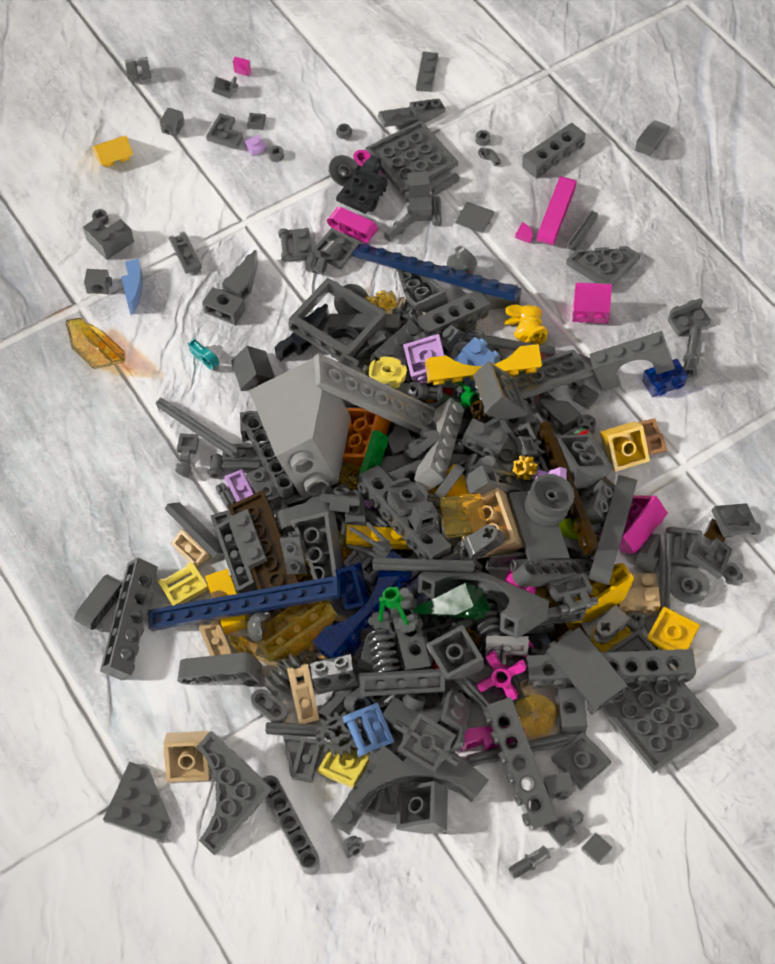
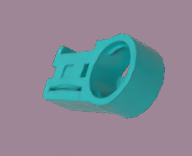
[188,338,219,370]

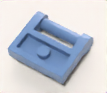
[342,703,394,757]

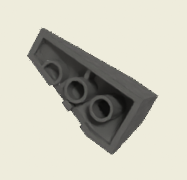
[397,269,448,313]

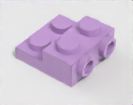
[403,334,445,384]

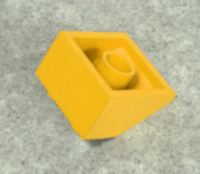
[91,135,133,168]
[600,421,650,472]

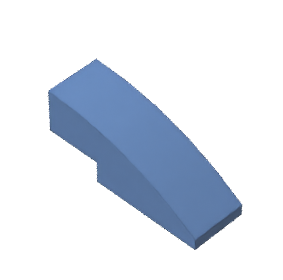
[121,258,143,315]

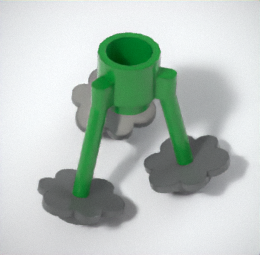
[438,380,480,408]
[368,587,419,633]

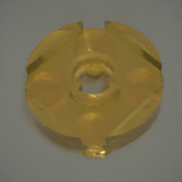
[515,694,556,737]

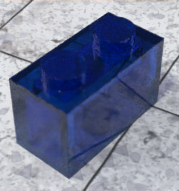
[335,562,370,610]

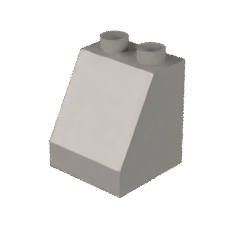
[249,358,351,500]

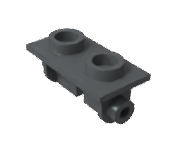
[280,531,307,574]

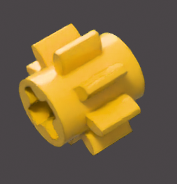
[512,456,538,480]

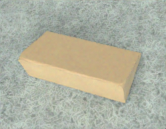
[171,529,211,568]

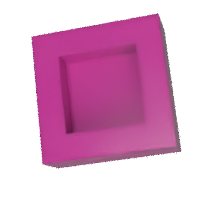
[233,56,251,76]

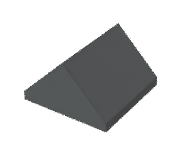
[231,346,275,391]

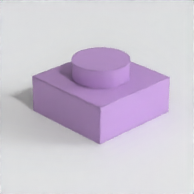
[244,135,267,156]

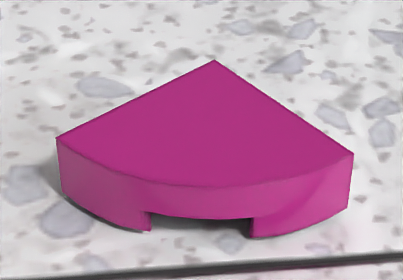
[515,222,533,244]

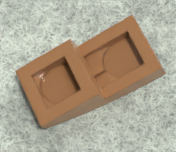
[637,418,668,456]

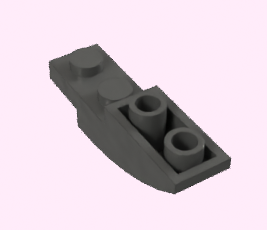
[378,98,446,130]

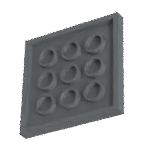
[365,120,458,194]

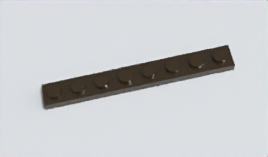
[537,422,598,556]

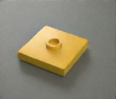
[647,607,701,650]

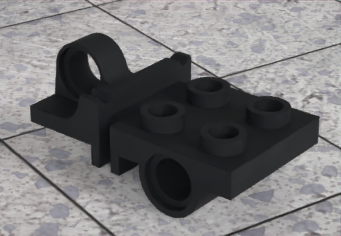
[336,155,388,214]

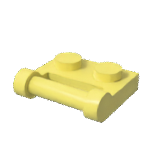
[157,562,209,606]

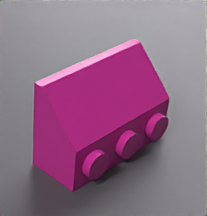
[597,495,668,554]

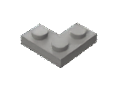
[485,635,529,666]

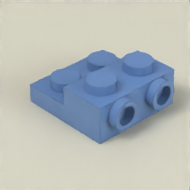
[453,337,502,391]

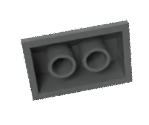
[473,361,529,420]
[555,434,613,489]

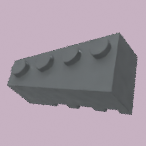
[290,511,347,596]

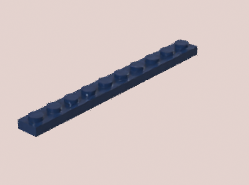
[353,244,522,302]
[148,576,340,631]

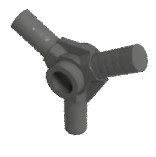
[440,527,483,570]

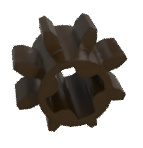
[470,399,493,423]

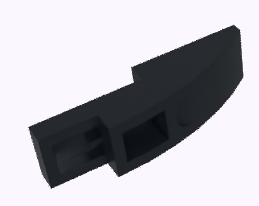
[275,303,329,362]

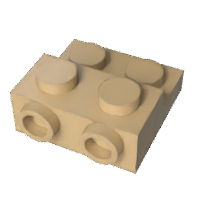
[617,573,660,615]

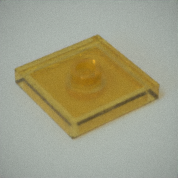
[440,493,486,538]

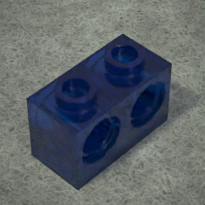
[642,359,688,398]

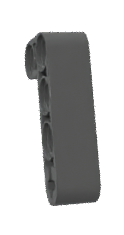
[177,653,262,687]

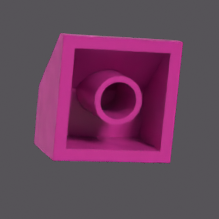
[572,282,612,324]

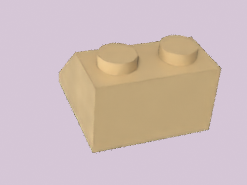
[163,731,210,782]

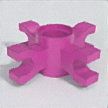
[477,650,527,700]

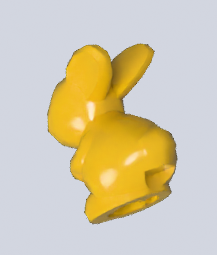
[504,304,548,345]

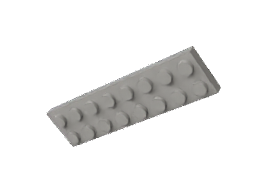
[314,353,437,434]

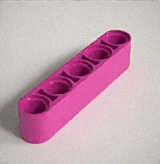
[537,176,577,246]

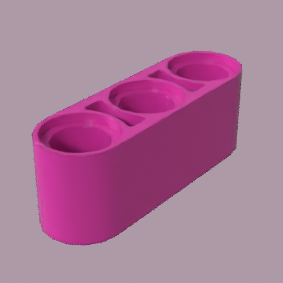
[327,207,378,243]

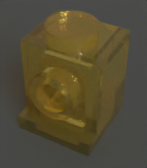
[366,290,398,312]

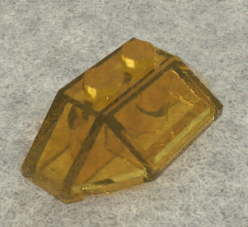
[66,318,125,369]
[259,600,337,662]

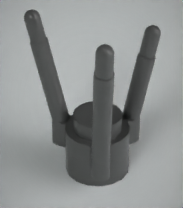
[346,522,393,558]

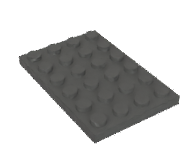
[601,630,719,774]

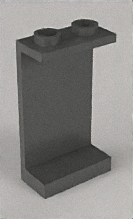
[545,628,627,715]

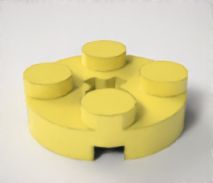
[369,357,407,388]

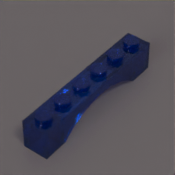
[312,551,413,659]

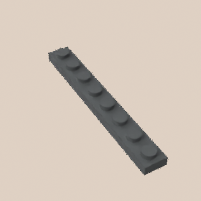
[331,692,440,835]

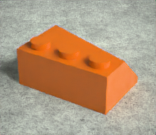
[342,408,391,469]

